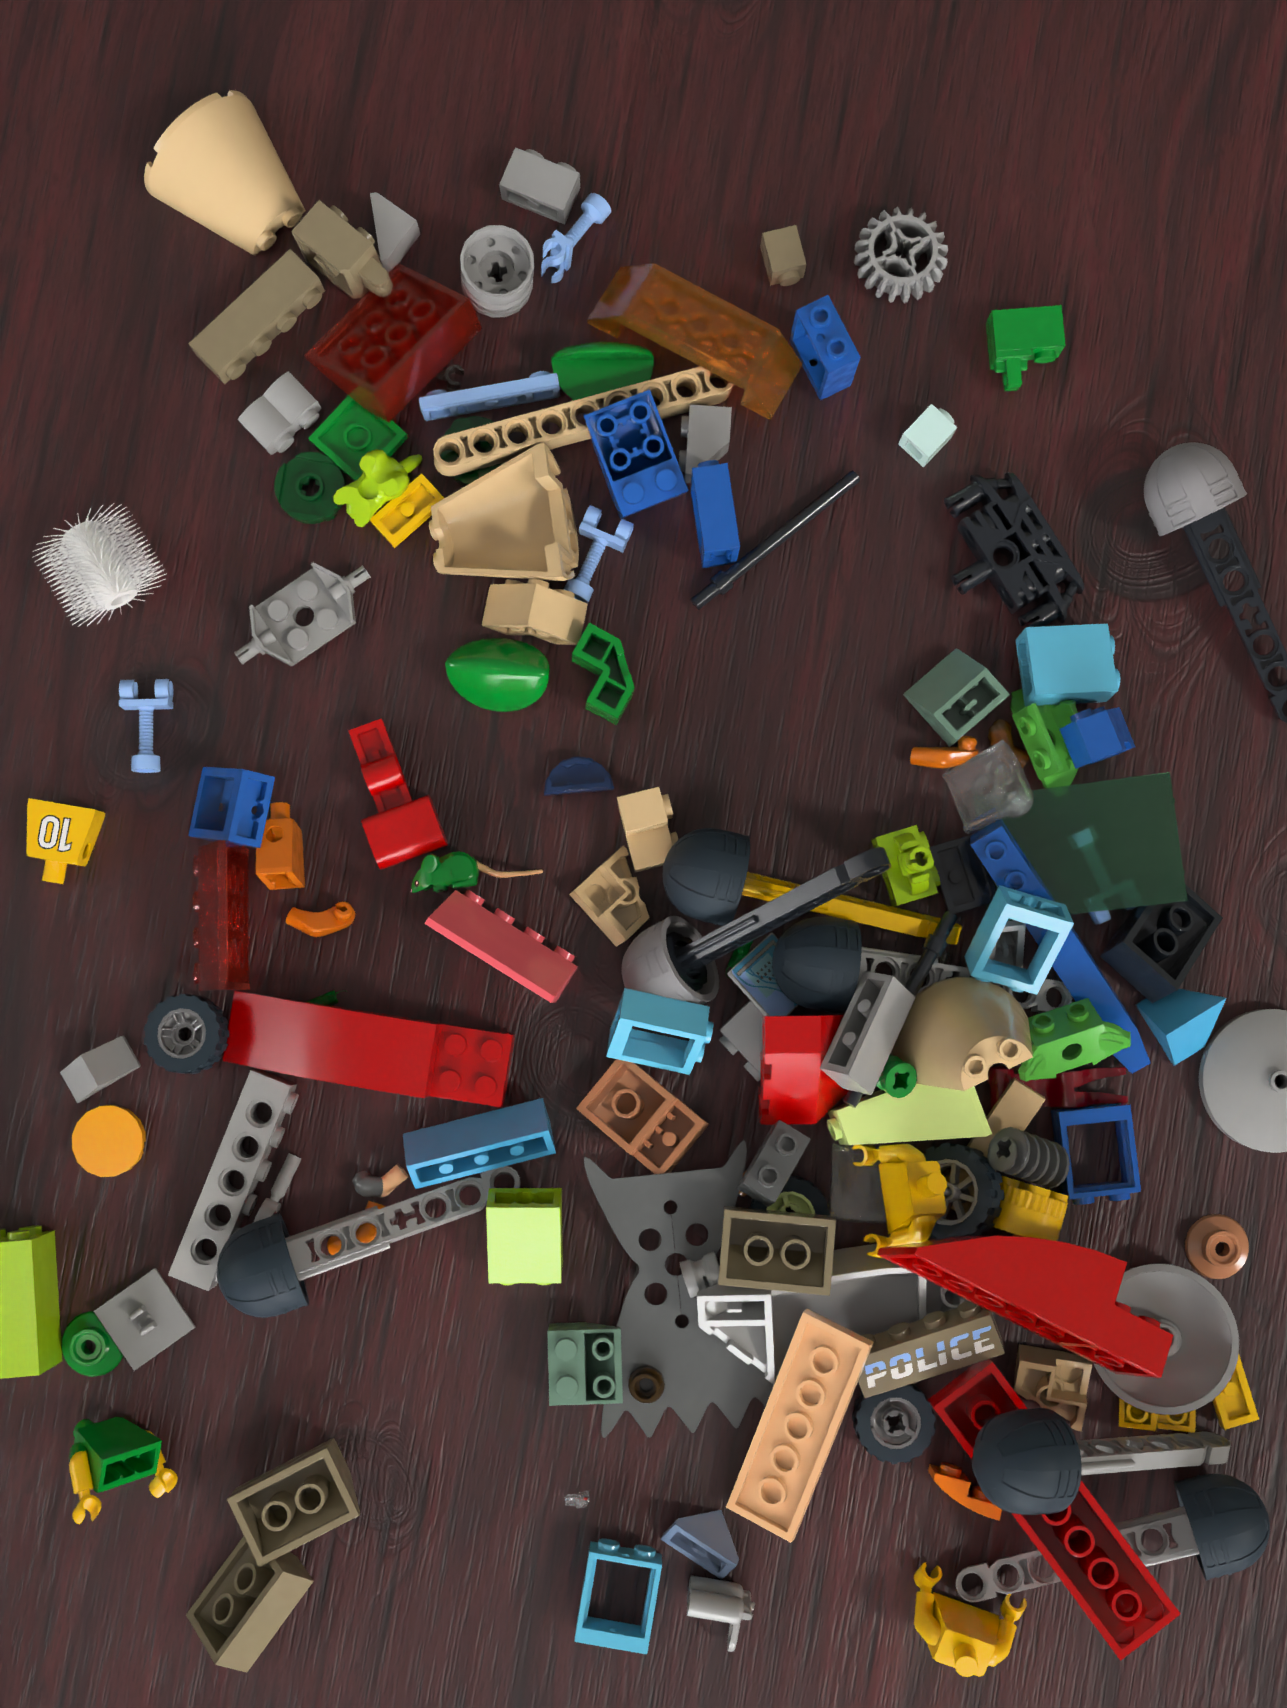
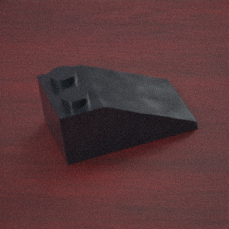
[1100,871,1223,1003]

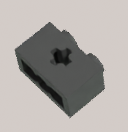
[737,1120,811,1207]

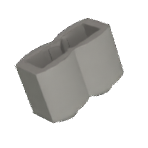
[238,371,321,455]

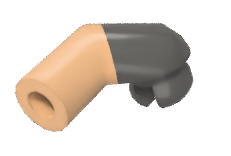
[353,1164,409,1198]

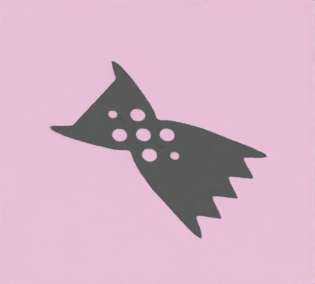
[584,1140,774,1438]

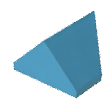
[1135,989,1226,1065]

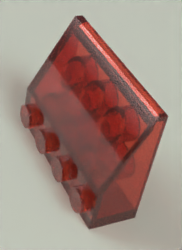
[305,263,482,422]
[193,840,250,991]

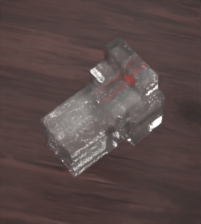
[565,1491,589,1508]

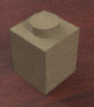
[760,225,807,286]

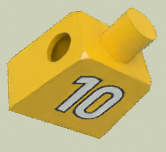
[26,798,105,884]

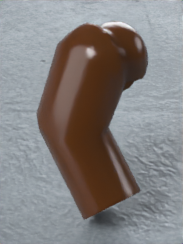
[988,719,1029,768]

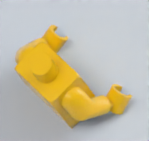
[852,1144,947,1258]
[914,1562,1027,1677]

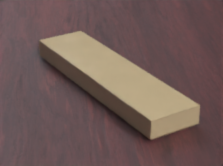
[945,1077,1046,1214]

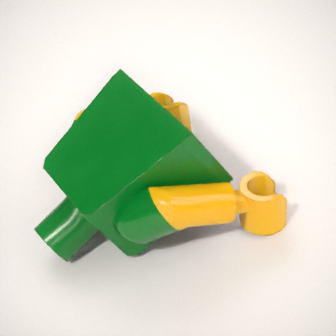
[69,1417,178,1524]

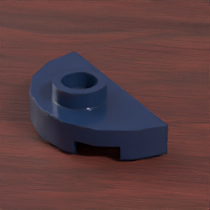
[544,757,615,796]

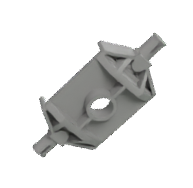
[234,562,371,666]

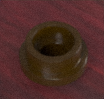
[628,1366,665,1403]

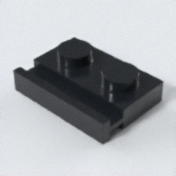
[929,834,996,914]

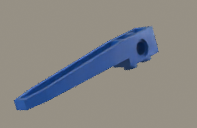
[970,818,1151,1074]

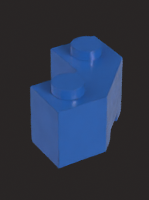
[1060,706,1135,769]

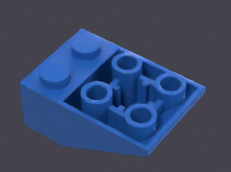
[583,389,689,519]

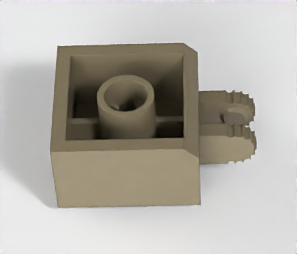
[291,200,393,299]

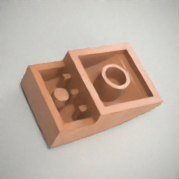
[576,1059,709,1174]

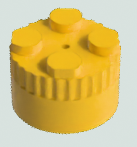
[993,1176,1068,1241]

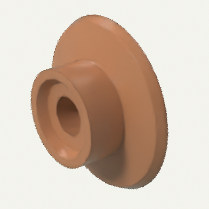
[1185,1214,1249,1279]

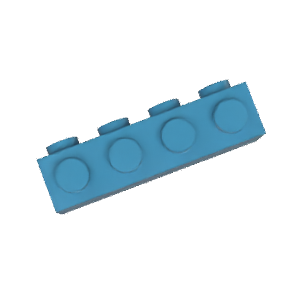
[403,1098,556,1189]

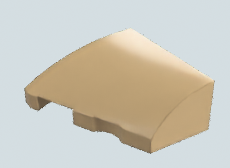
[569,845,650,947]
[1014,1344,1093,1431]

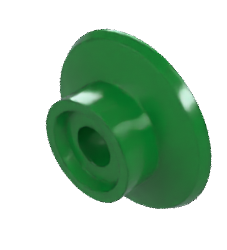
[61,1311,124,1377]

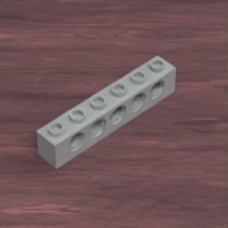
[168,1069,299,1291]

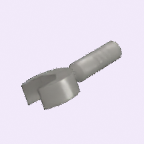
[253,1153,301,1223]

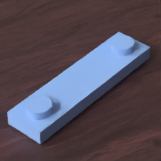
[419,371,561,421]

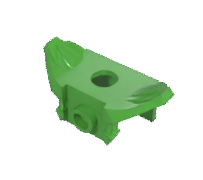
[1010,689,1078,798]
[1018,998,1131,1082]

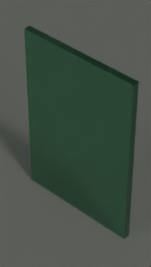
[974,772,1187,921]

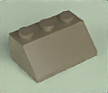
[718,1206,836,1296]
[227,1438,360,1567]
[186,1536,314,1673]

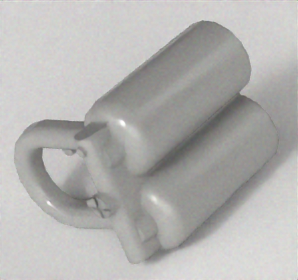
[687,1575,755,1652]

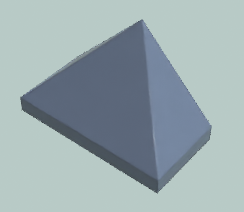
[661,1510,739,1580]

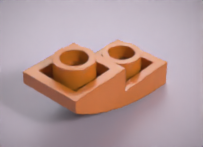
[928,1462,1002,1521]

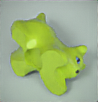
[333,449,422,527]

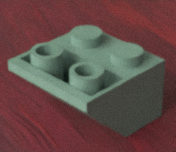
[903,648,1010,747]
[547,1322,623,1406]

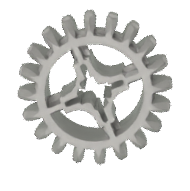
[854,206,948,304]

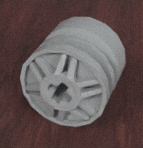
[460,225,534,318]

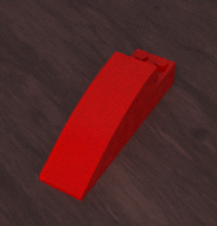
[222,991,516,1107]
[877,1236,1174,1378]
[928,1359,1181,1661]

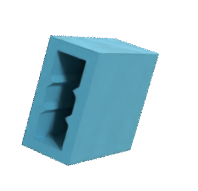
[1015,623,1120,706]

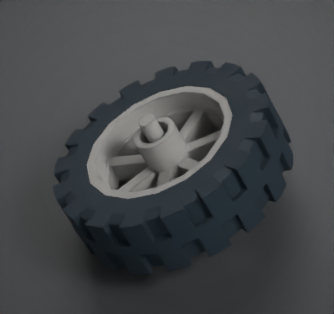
[925,1143,1004,1239]

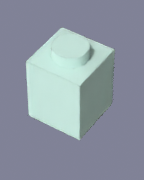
[898,404,957,467]

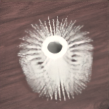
[32,503,167,627]

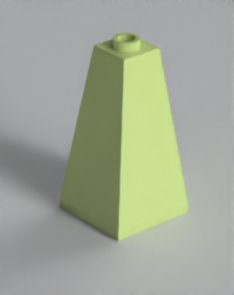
[827,1084,992,1145]

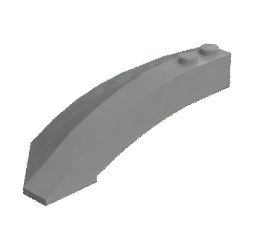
[697,1244,993,1385]

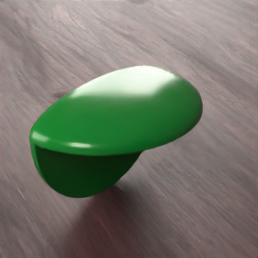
[551,342,654,400]
[445,638,550,712]

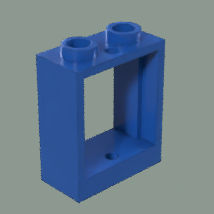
[789,295,861,401]
[690,460,740,569]
[188,767,275,848]
[1051,1103,1141,1205]

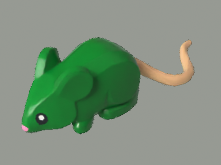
[411,851,543,893]

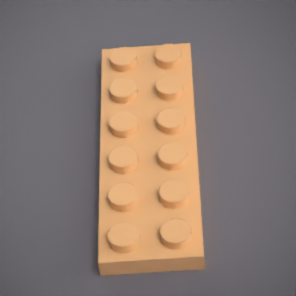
[726,1309,874,1543]

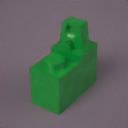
[986,305,1066,392]

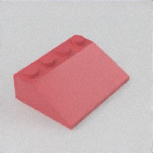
[424,889,578,1003]

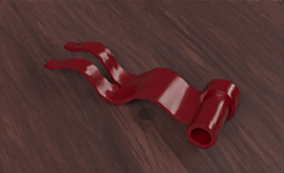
[986,1066,1128,1110]

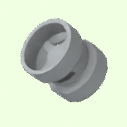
[679,1251,719,1298]

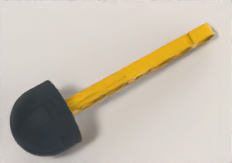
[662,828,962,945]

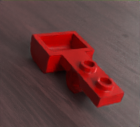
[348,718,448,870]

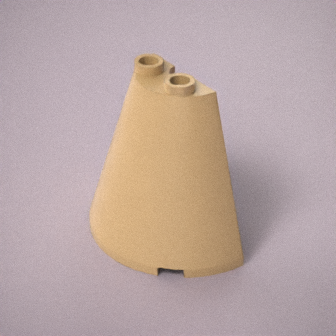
[144,90,306,256]
[429,442,579,581]
[891,977,1033,1091]

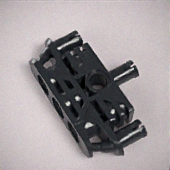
[944,472,1085,627]

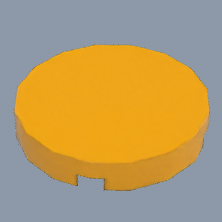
[72,1105,146,1177]

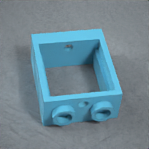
[964,885,1074,995]
[606,988,714,1075]
[574,1539,662,1654]

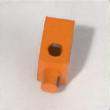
[256,802,305,890]

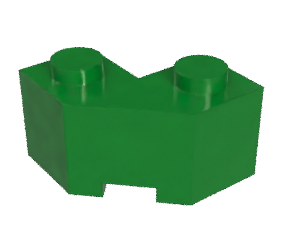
[572,623,635,725]

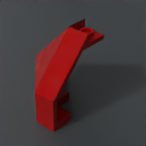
[758,1015,848,1125]

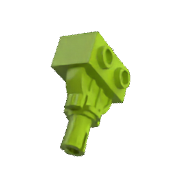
[871,825,941,907]

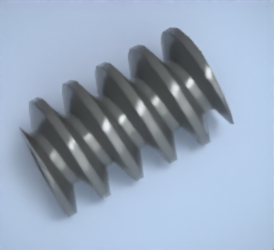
[987,1127,1070,1188]

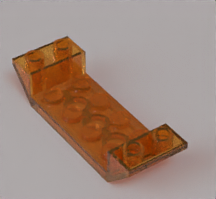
[587,263,803,420]

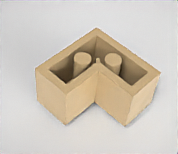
[482,579,588,645]
[617,787,678,873]

